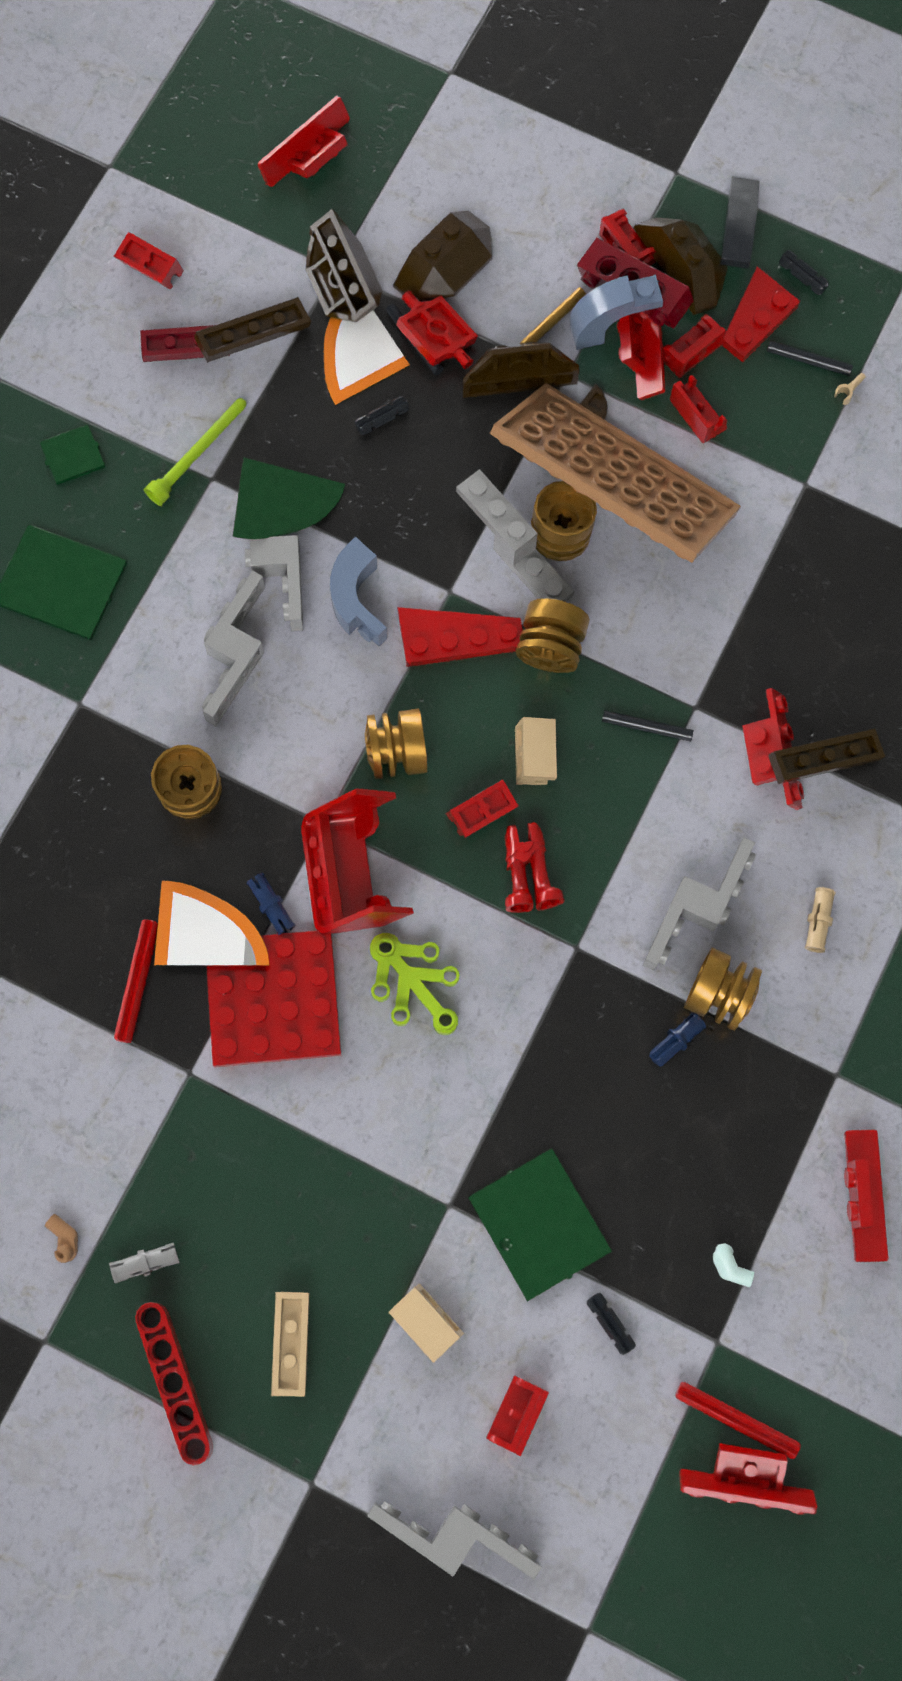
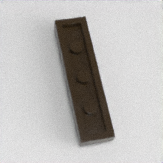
[194,297,311,363]
[768,729,885,784]

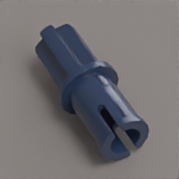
[649,1012,706,1066]

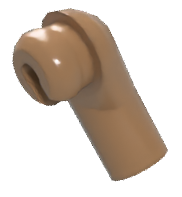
[45,1214,78,1263]

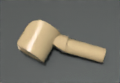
[834,372,866,405]

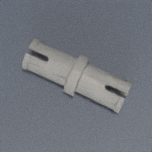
[109,1242,179,1284]

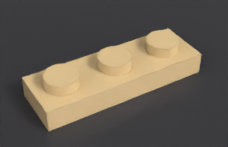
[271,1292,310,1397]

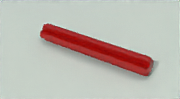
[114,919,158,1043]
[675,1382,801,1459]

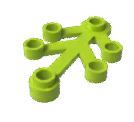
[370,933,460,1035]

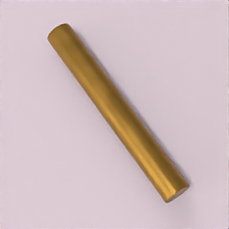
[520,287,586,345]

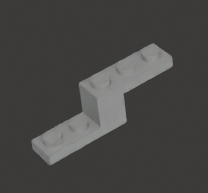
[456,469,574,602]
[245,535,303,631]
[202,570,265,727]
[642,837,756,971]
[367,1501,542,1579]

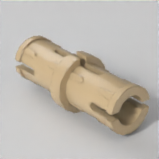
[805,887,836,953]

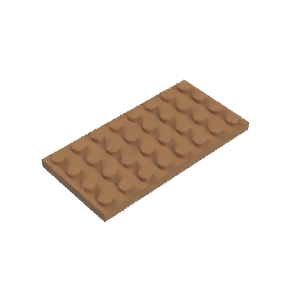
[490,383,741,563]

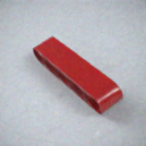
[135,1302,214,1465]

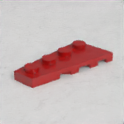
[397,607,523,667]

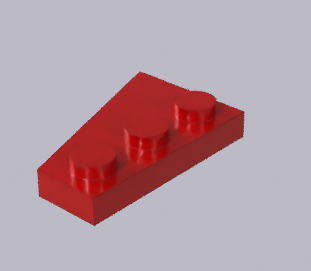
[722,267,800,362]

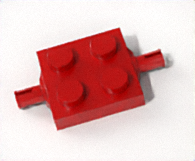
[396,291,478,369]

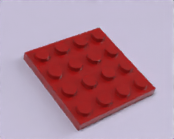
[206,930,341,1068]

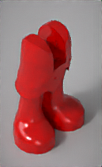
[505,822,565,913]

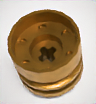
[531,481,597,561]
[516,598,590,673]
[364,709,427,779]
[151,745,222,819]
[684,947,762,1031]

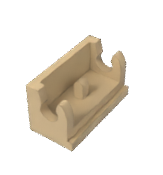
[515,717,557,785]
[388,1284,464,1363]

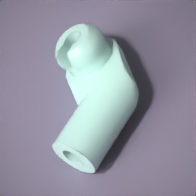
[713,1243,754,1287]

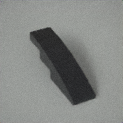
[720,177,759,269]

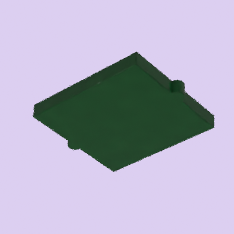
[40,424,105,485]

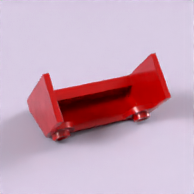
[301,788,414,934]

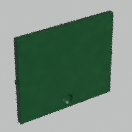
[0,524,127,640]
[468,1148,612,1302]

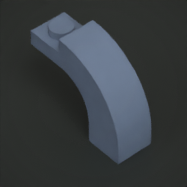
[570,275,663,350]
[330,537,387,646]

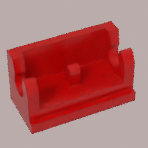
[599,209,656,266]
[114,232,184,289]
[663,314,726,378]
[670,375,727,444]
[446,780,518,838]
[486,1375,549,1456]

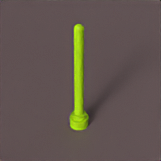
[144,398,247,506]

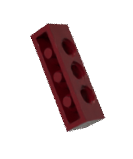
[577,237,694,329]

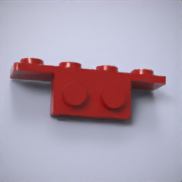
[257,96,350,187]
[617,312,666,400]
[742,688,804,810]
[844,1130,888,1262]
[679,1443,817,1514]

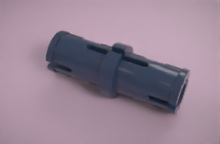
[246,873,296,935]

